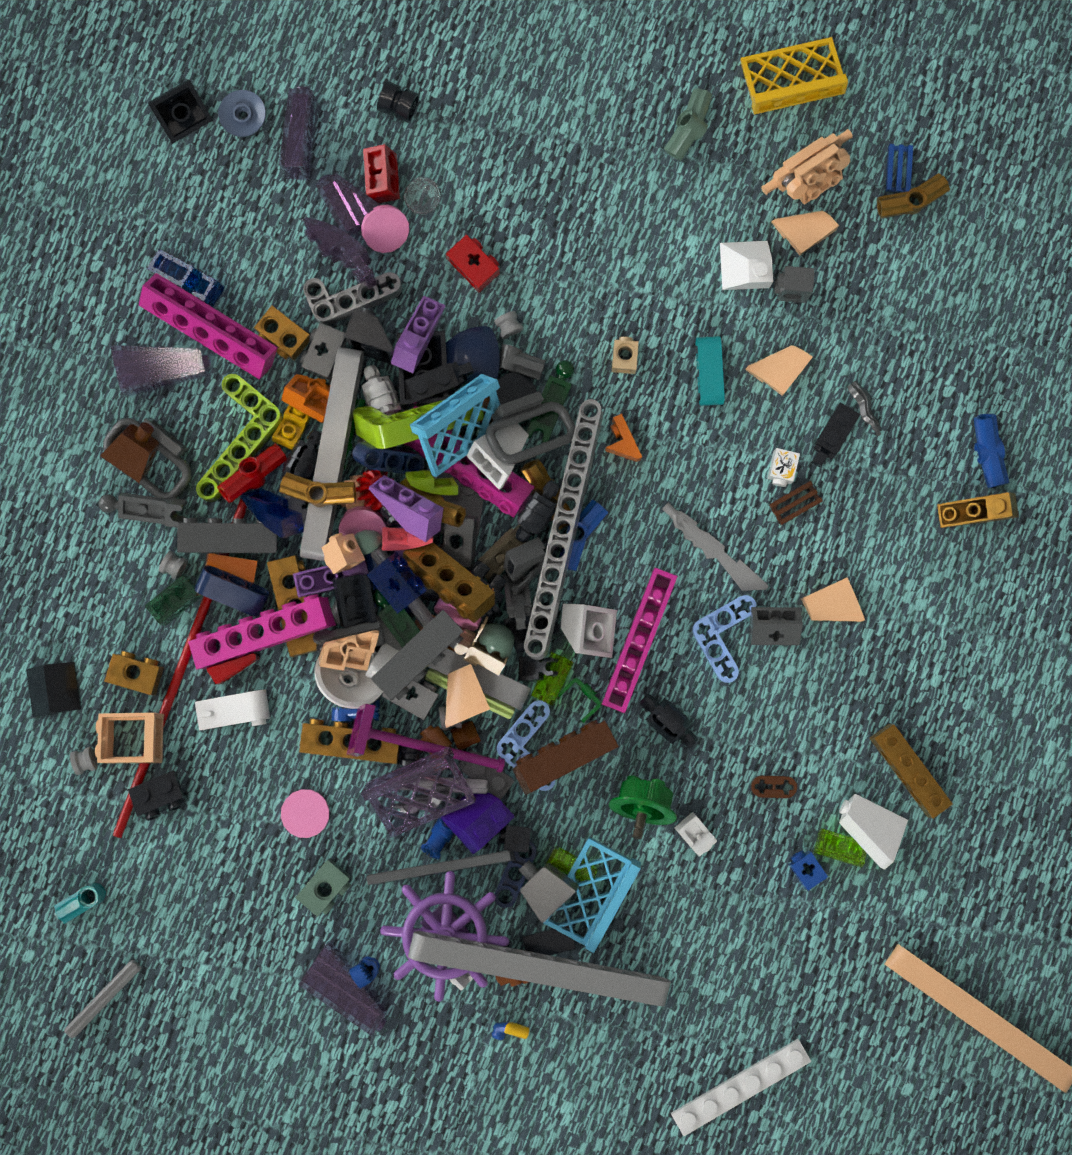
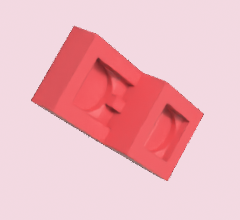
[382,527,433,551]

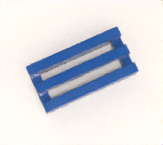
[885,144,913,193]

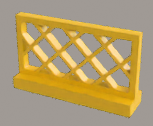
[740,37,848,115]

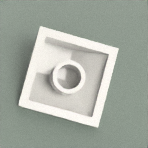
[720,241,773,290]
[561,604,617,658]

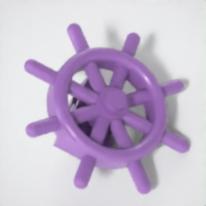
[380,871,509,1002]

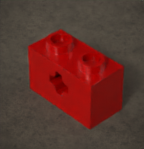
[446,234,500,293]

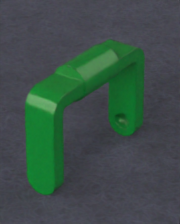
[557,678,601,723]

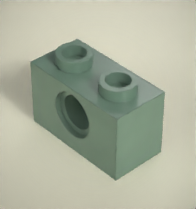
[295,858,352,917]

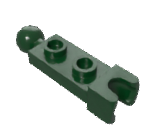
[526,360,575,443]
[372,587,420,648]

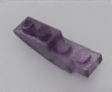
[303,217,377,290]

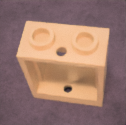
[95,713,164,764]

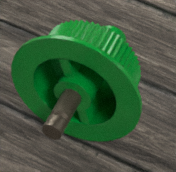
[609,776,677,839]

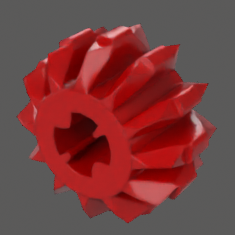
[356,470,394,510]

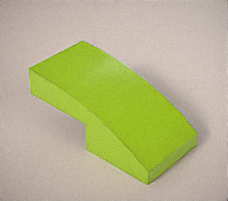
[405,470,458,495]

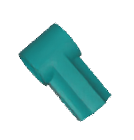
[54,883,106,924]

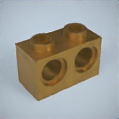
[254,305,310,361]

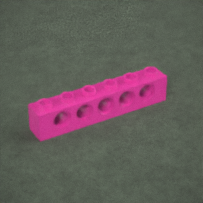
[139,273,278,380]
[404,405,534,518]
[601,568,678,713]
[188,594,336,670]

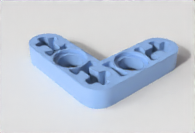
[692,595,756,683]
[497,700,556,791]

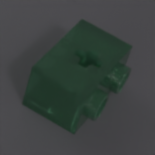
[145,575,202,626]

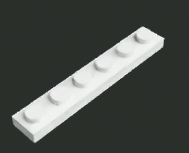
[671,1039,811,1136]

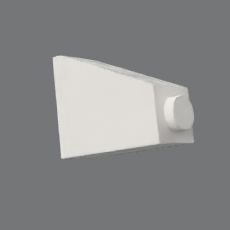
[466,423,529,490]
[839,794,908,870]

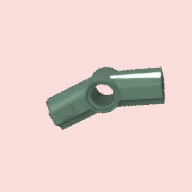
[664,88,712,161]

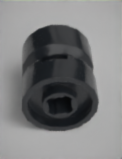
[377,81,419,123]

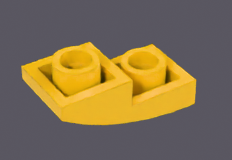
[272,405,311,450]

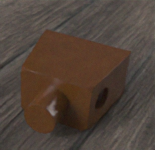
[100,422,159,483]

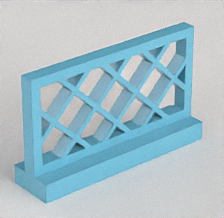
[410,374,500,477]
[544,837,641,953]

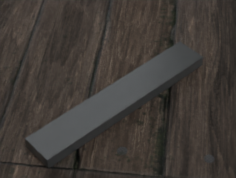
[366,851,516,885]

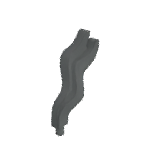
[847,381,882,436]
[394,783,452,813]

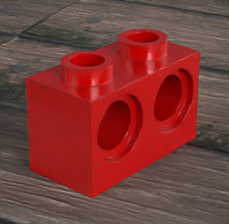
[363,144,400,204]

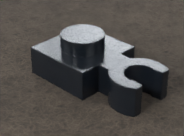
[518,656,558,682]

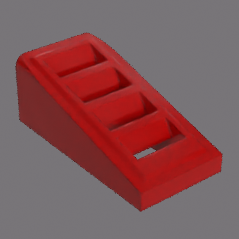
[206,653,260,685]

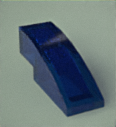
[147,249,225,307]
[241,488,304,538]

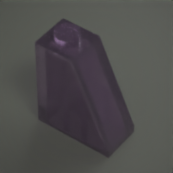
[315,173,379,239]

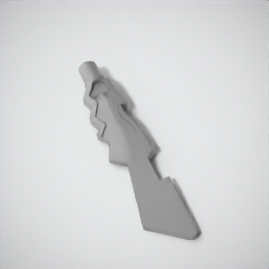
[662,502,768,591]

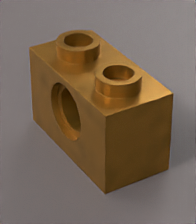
[104,651,164,695]

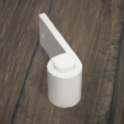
[195,690,270,730]

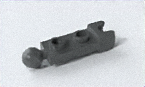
[98,493,187,528]

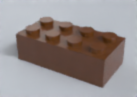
[512,719,619,796]

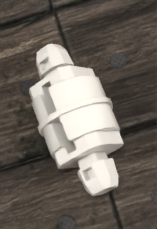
[361,365,401,416]

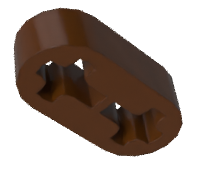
[750,775,797,798]

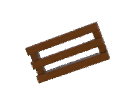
[769,481,823,526]

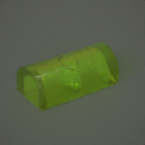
[531,652,574,706]
[814,828,867,868]
[546,846,598,886]

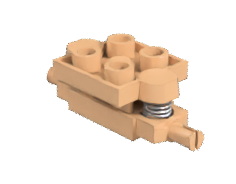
[761,129,853,205]

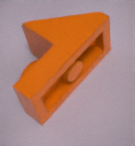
[605,414,642,462]

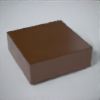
[450,720,481,750]

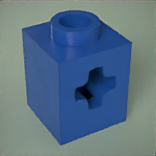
[788,850,828,891]

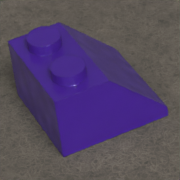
[441,792,515,854]

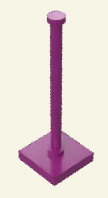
[346,704,505,773]

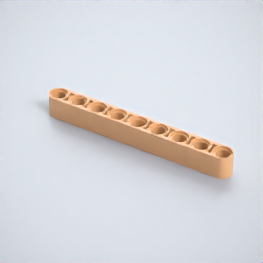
[884,944,1072,1093]

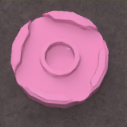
[361,204,409,253]
[338,506,387,536]
[434,598,481,631]
[281,789,330,838]

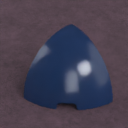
[446,326,500,384]

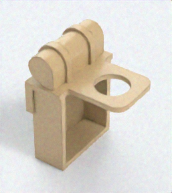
[454,616,508,675]

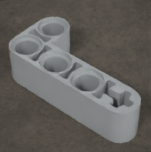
[303,272,402,325]

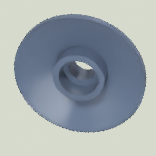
[218,90,266,137]

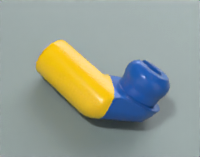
[492,1022,529,1040]

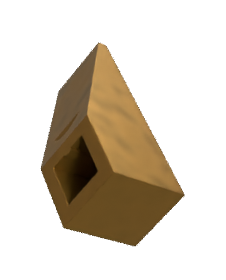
[937,492,1019,528]

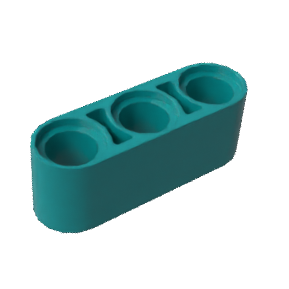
[695,336,725,406]

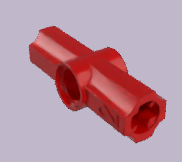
[217,444,287,503]

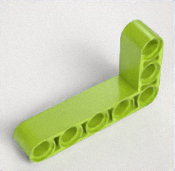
[196,374,283,502]
[352,399,484,449]

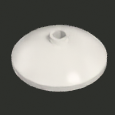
[314,651,383,709]

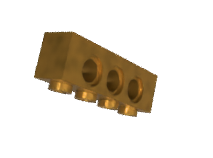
[403,542,495,623]
[267,555,319,657]
[299,719,402,764]
[869,724,953,819]

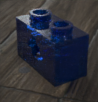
[367,552,427,614]

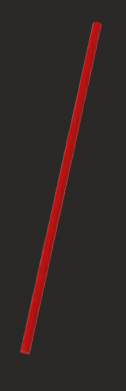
[113,494,251,838]

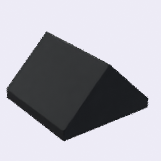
[148,79,213,144]
[26,662,81,717]

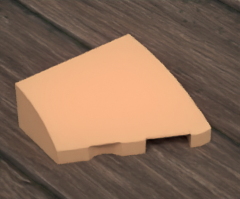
[771,211,839,256]
[745,345,812,396]
[801,578,865,622]
[319,630,379,671]
[445,664,490,728]

